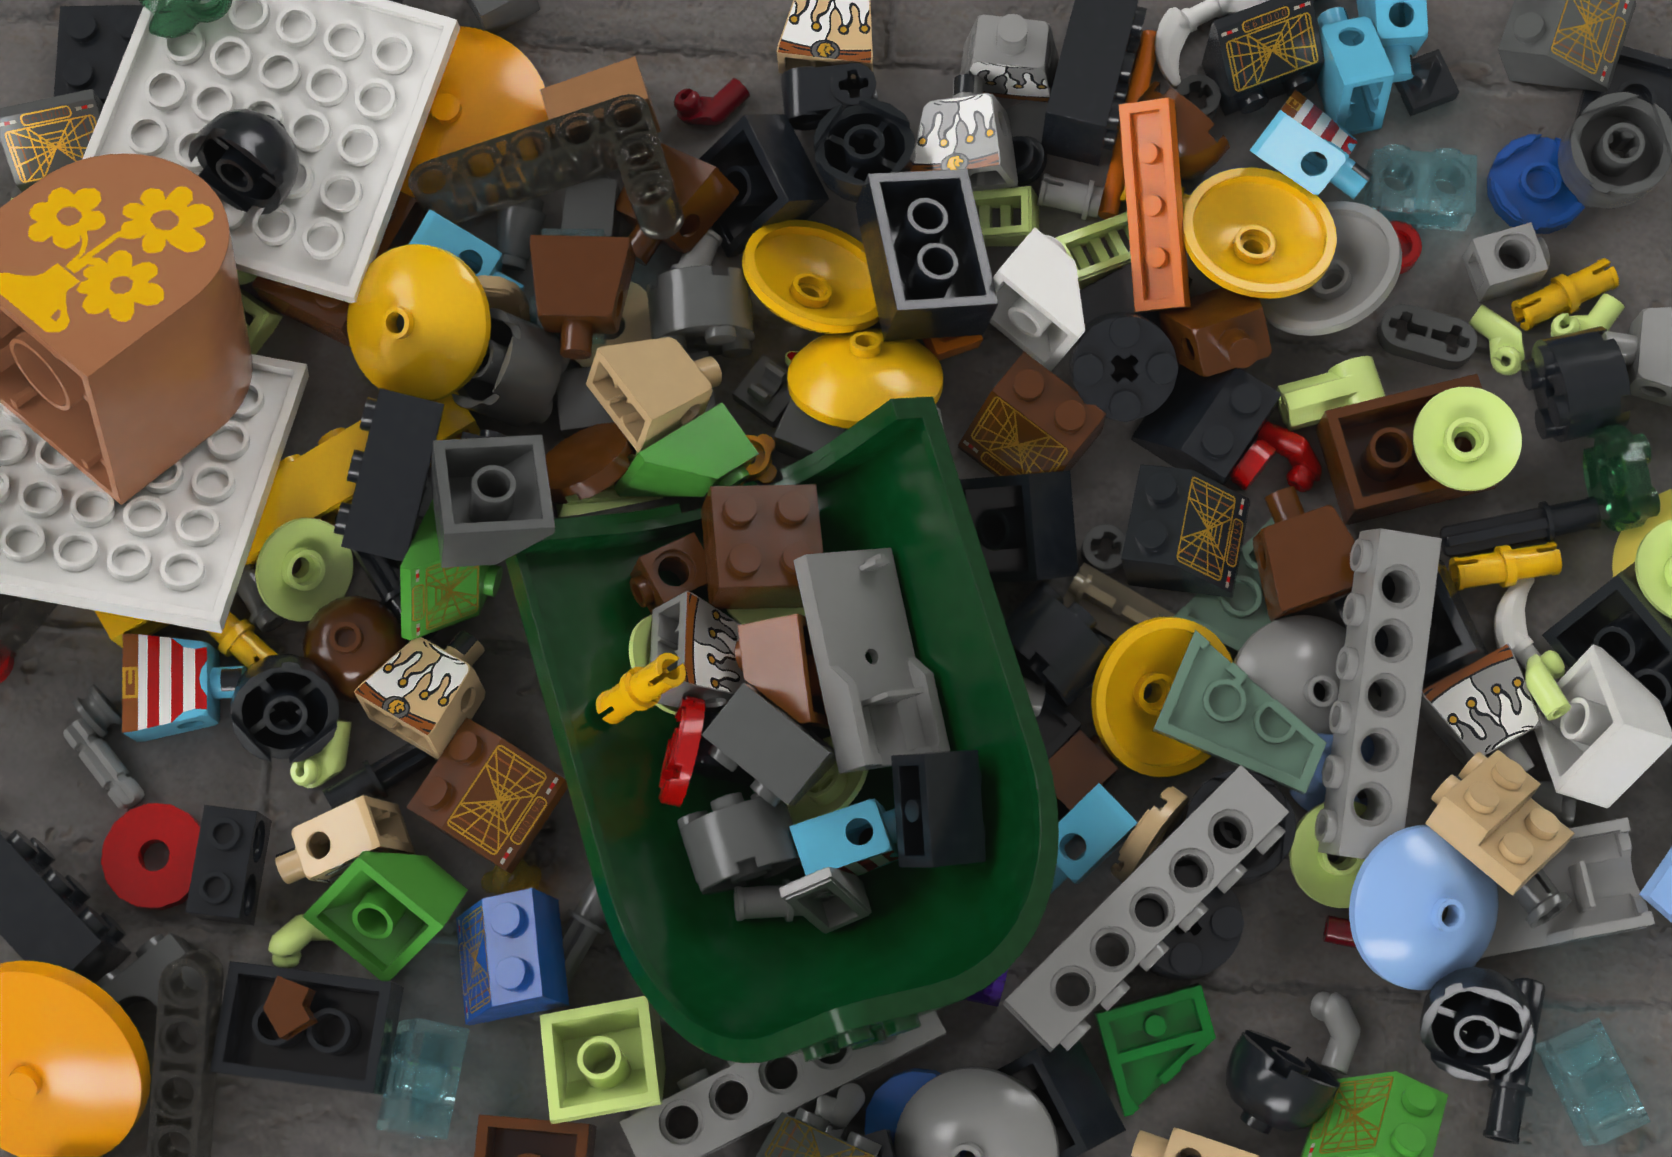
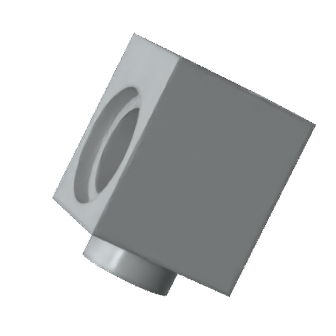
[1462,222,1550,303]

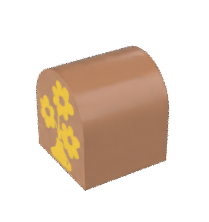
[0,153,253,505]

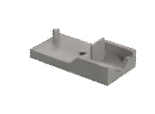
[793,548,950,774]
[1442,817,1655,959]

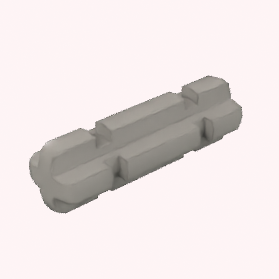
[63,718,145,811]

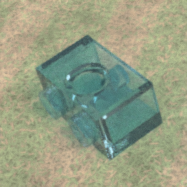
[376,1018,469,1140]

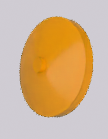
[400,26,552,220]
[0,961,151,1157]

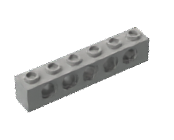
[1315,528,1442,859]
[1003,765,1289,1052]
[620,1011,946,1157]

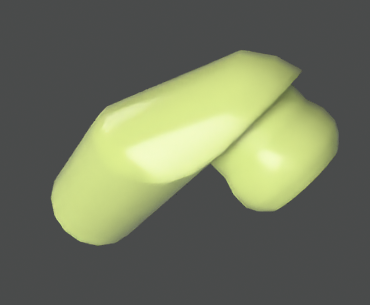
[1551,293,1625,337]
[1469,304,1525,375]
[1525,650,1571,720]
[290,719,352,788]
[268,914,332,969]

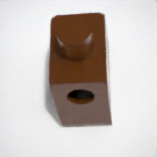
[615,137,739,266]
[530,235,635,360]
[1157,287,1272,377]
[1253,486,1355,622]

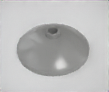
[1259,201,1402,336]
[1234,615,1381,734]
[894,1067,1060,1157]

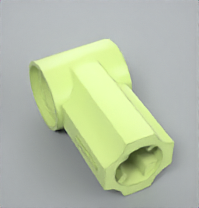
[1276,356,1385,431]

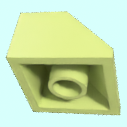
[540,996,666,1124]

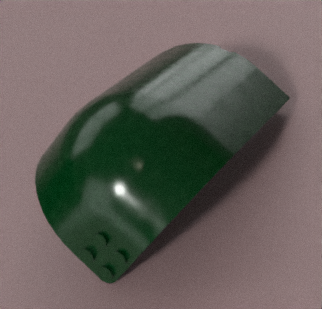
[505,397,1059,1063]

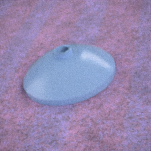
[1349,825,1499,990]

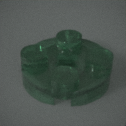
[1583,424,1661,532]

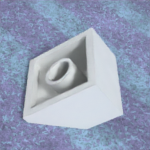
[990,227,1085,371]
[1534,645,1672,808]

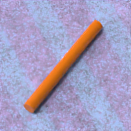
[1098,30,1156,219]

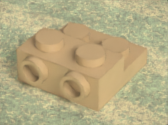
[1425,750,1575,896]

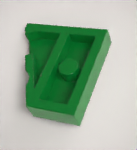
[1094,983,1216,1117]

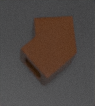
[263,975,317,1040]

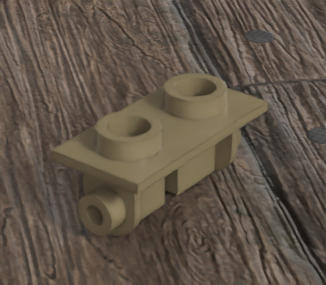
[1063,562,1175,641]

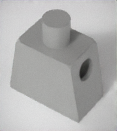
[1602,307,1672,407]

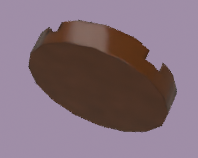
[545,422,636,504]

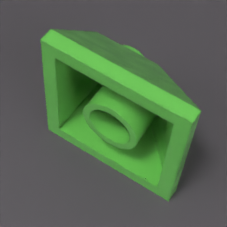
[614,402,759,497]
[302,851,468,981]

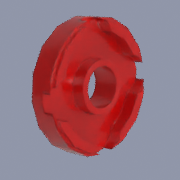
[658,696,706,807]
[101,803,201,910]

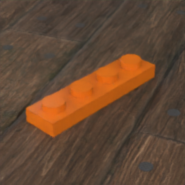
[1119,98,1191,312]

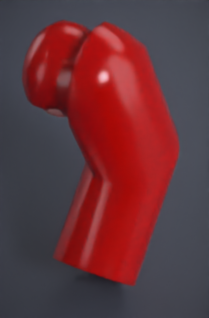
[1257,421,1322,492]

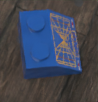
[456,888,569,1025]

